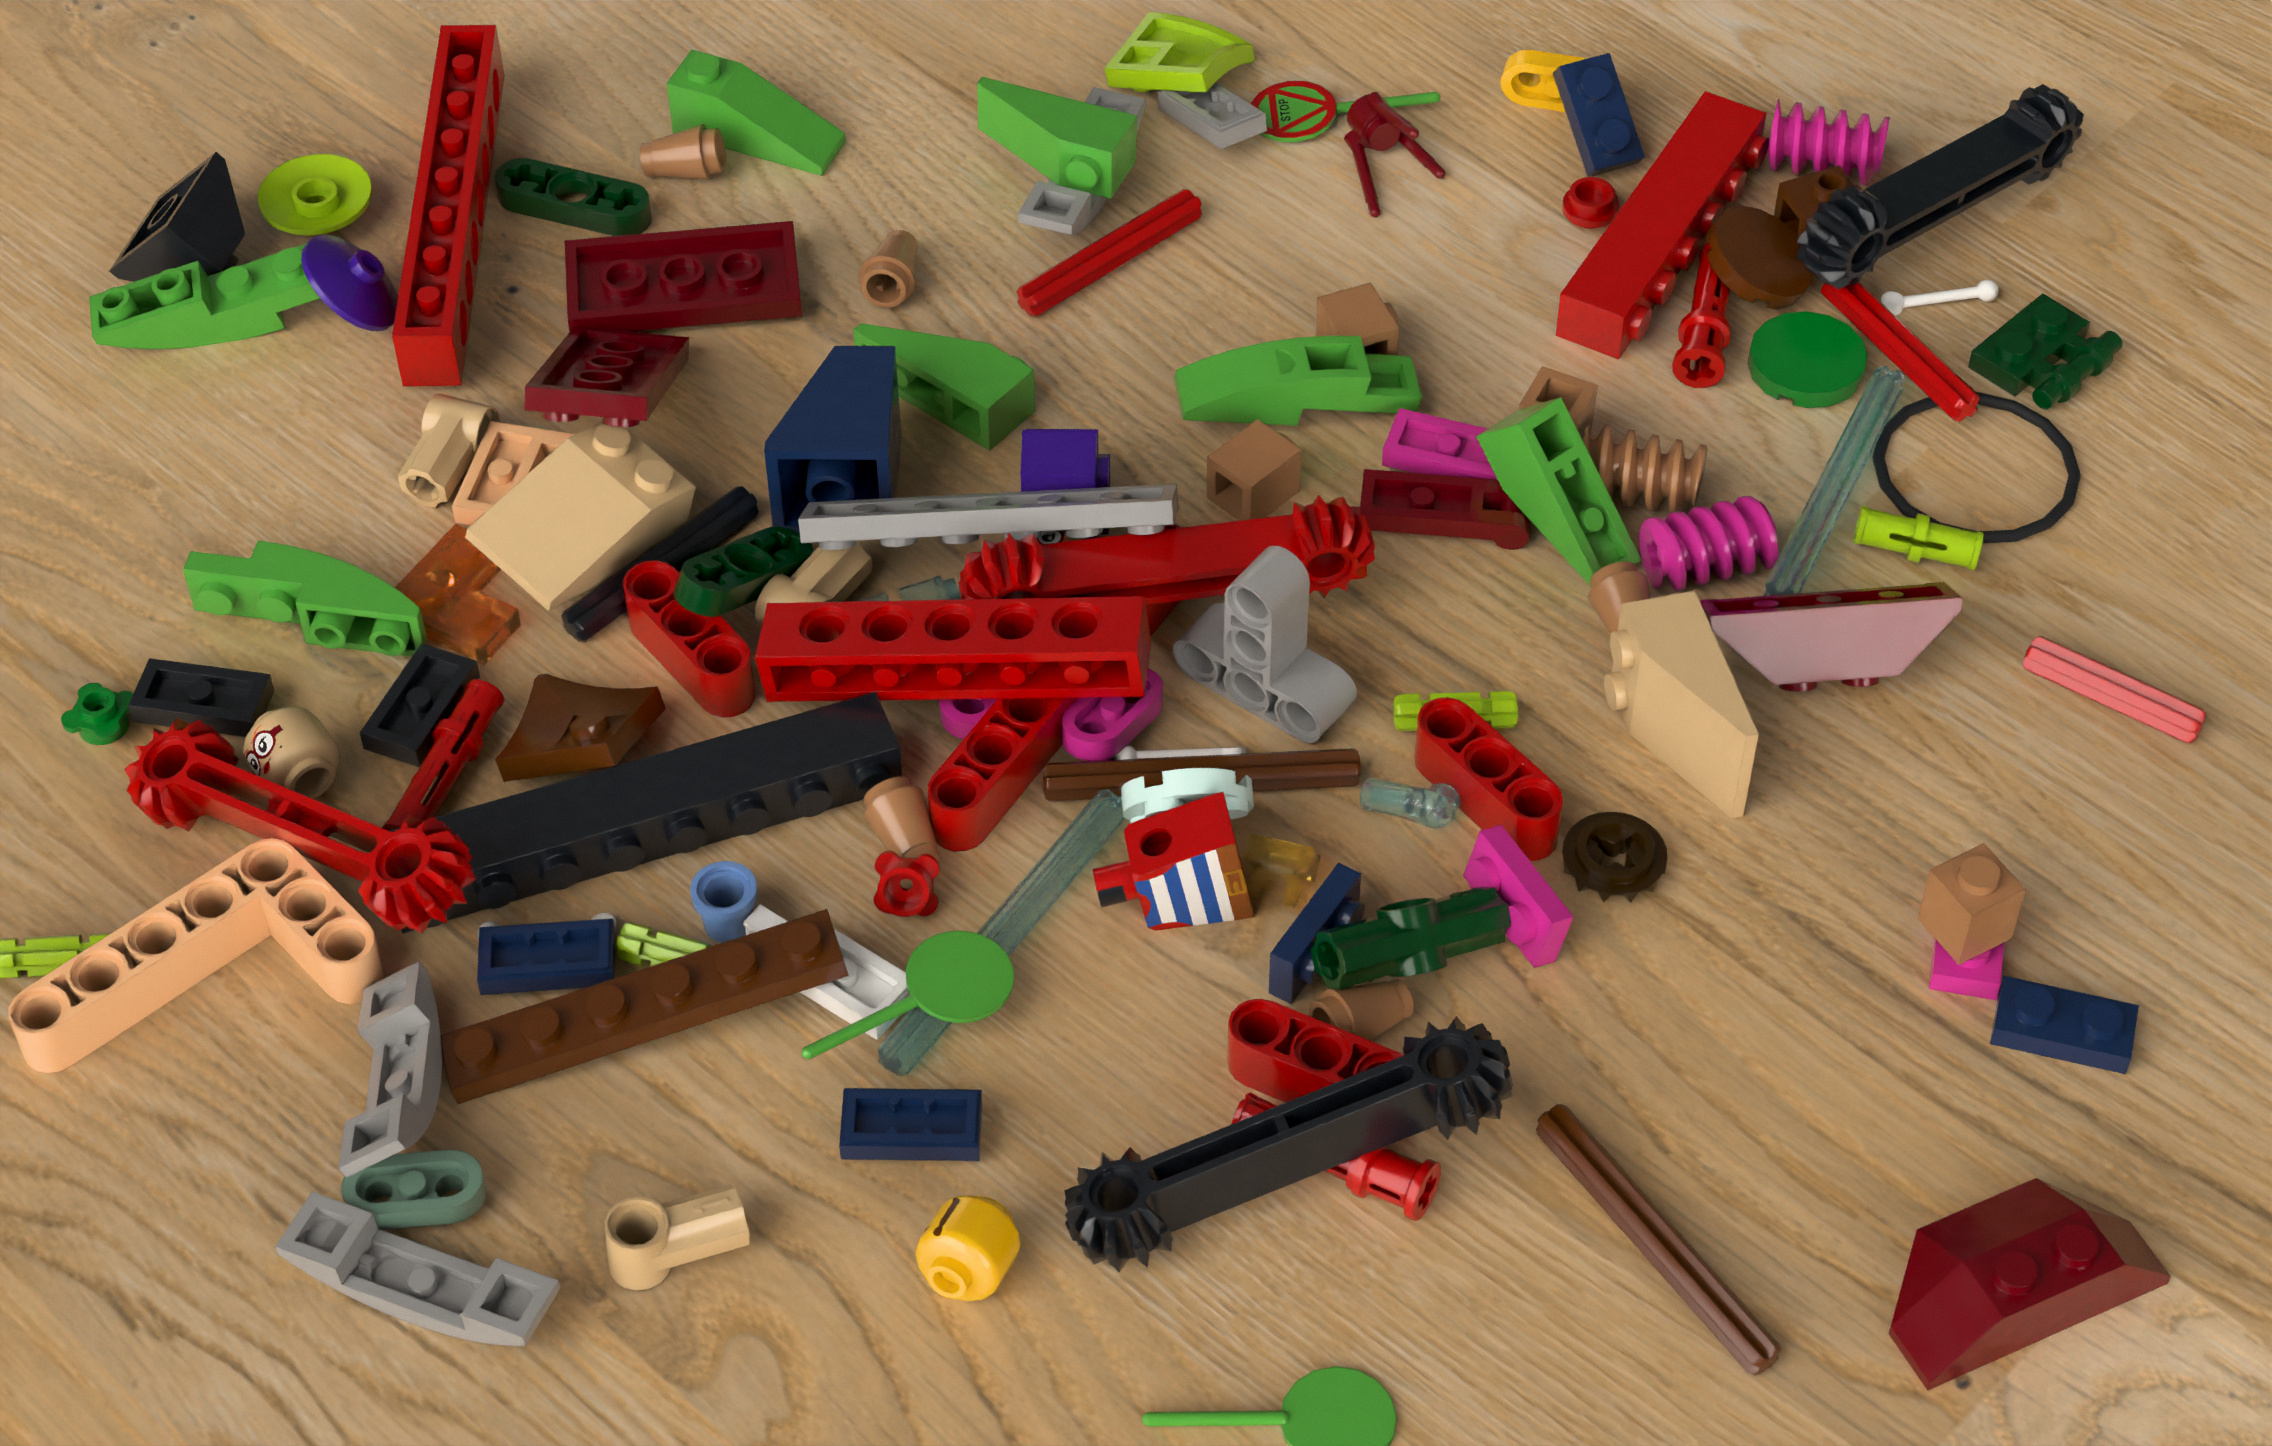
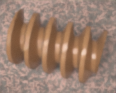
[1583,424,1707,513]

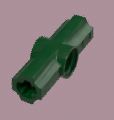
[1311,887,1511,989]

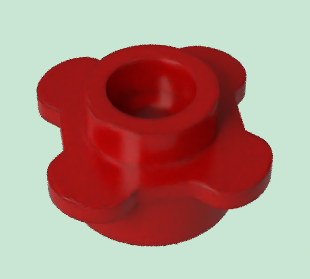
[873,851,940,917]

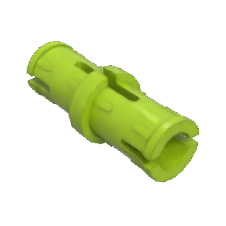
[1853,505,1984,571]

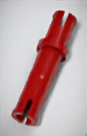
[382,679,505,831]

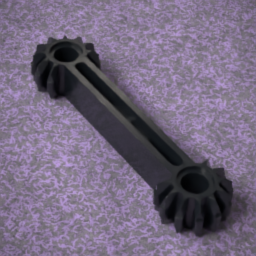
[1797,84,2084,289]
[1064,1016,1513,1272]

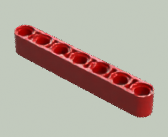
[928,524,1181,852]

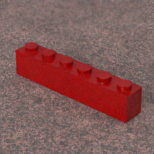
[1556,91,1769,360]

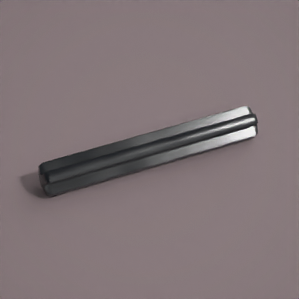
[561,486,759,642]

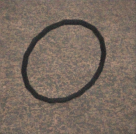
[1872,392,2081,543]

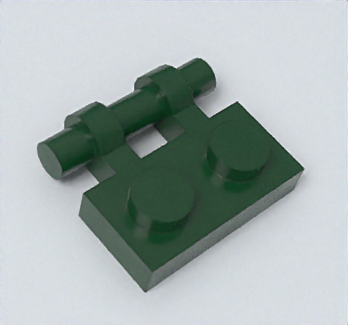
[1968,293,2122,409]

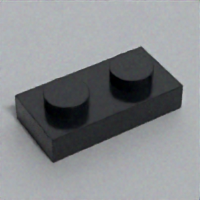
[360,643,480,767]
[128,658,275,737]

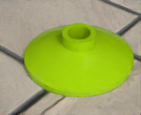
[257,154,372,235]

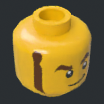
[915,1195,1021,1302]

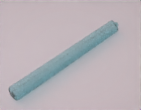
[1763,366,1905,596]
[878,789,1126,1077]

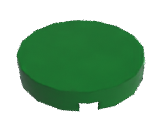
[1747,311,1868,408]

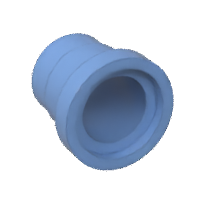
[690,861,758,943]

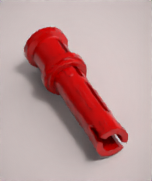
[1672,242,1731,388]
[1232,1093,1441,1221]

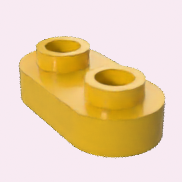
[1500,50,1588,112]

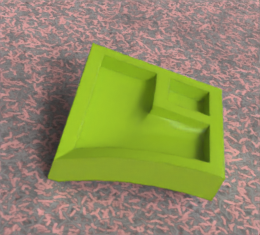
[1104,12,1255,93]

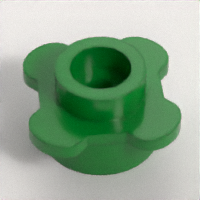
[61,683,133,745]

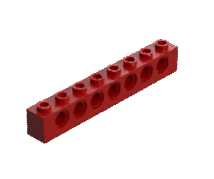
[392,25,505,386]

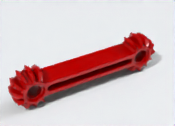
[958,495,1375,605]
[124,718,476,933]

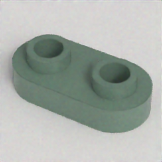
[341,1149,486,1230]

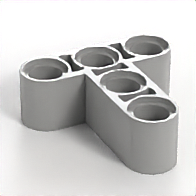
[1172,546,1357,743]

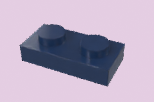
[1553,53,1645,177]
[1269,862,1365,1005]
[1990,975,2139,1074]

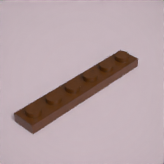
[441,909,849,1104]

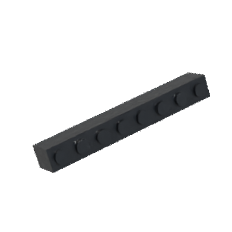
[389,692,902,934]

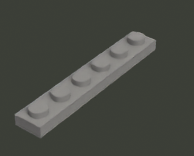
[798,484,1179,550]

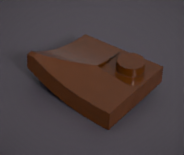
[495,674,666,782]

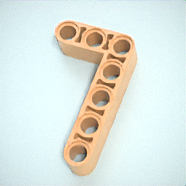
[8,838,385,1073]

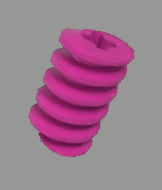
[1768,99,1890,186]
[1639,496,1779,591]

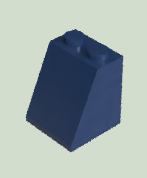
[764,346,901,533]

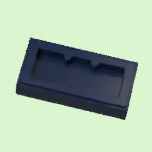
[477,918,616,995]
[839,1088,982,1161]

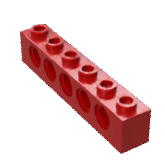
[755,596,1151,702]

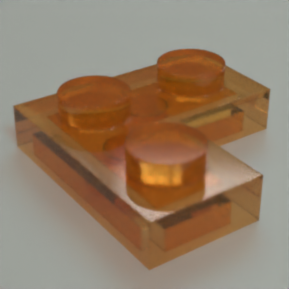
[395,523,521,665]

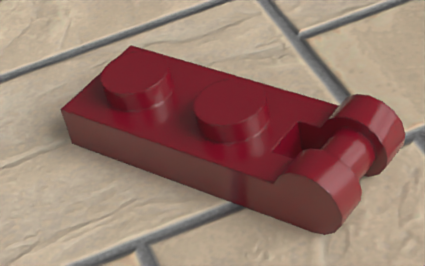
[1360,469,1530,550]

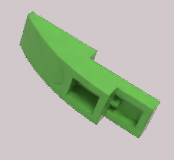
[89,243,320,349]
[1174,336,1422,426]
[183,540,428,657]

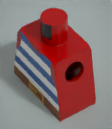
[1092,792,1254,931]

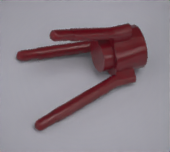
[1344,92,1445,218]

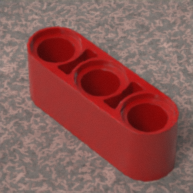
[623,560,755,718]
[1414,697,1563,861]
[1227,999,1404,1102]

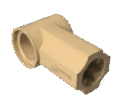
[398,393,499,508]
[755,540,872,625]
[604,1184,750,1291]

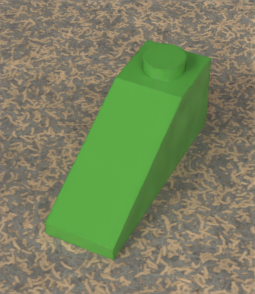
[667,49,846,176]
[977,77,1137,199]
[853,323,1036,451]
[1476,397,1642,587]

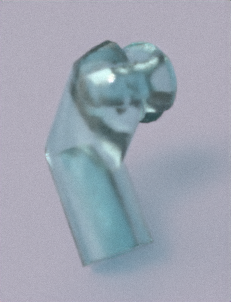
[1360,778,1460,829]

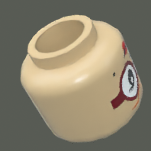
[242,706,341,799]

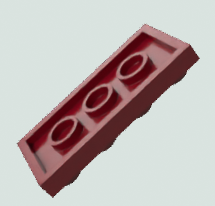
[564,221,802,332]
[524,327,689,427]

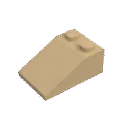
[465,421,696,611]
[1604,590,1759,819]

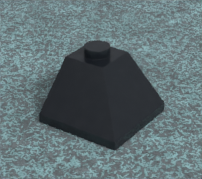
[109,152,245,282]

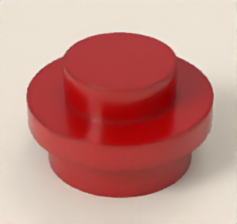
[1562,177,1619,229]

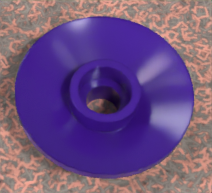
[301,235,398,331]

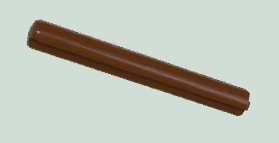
[1042,748,1361,801]
[1536,1104,1781,1376]

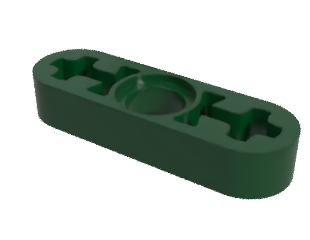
[495,158,652,236]
[674,526,813,617]

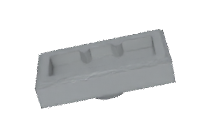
[1158,82,1267,149]

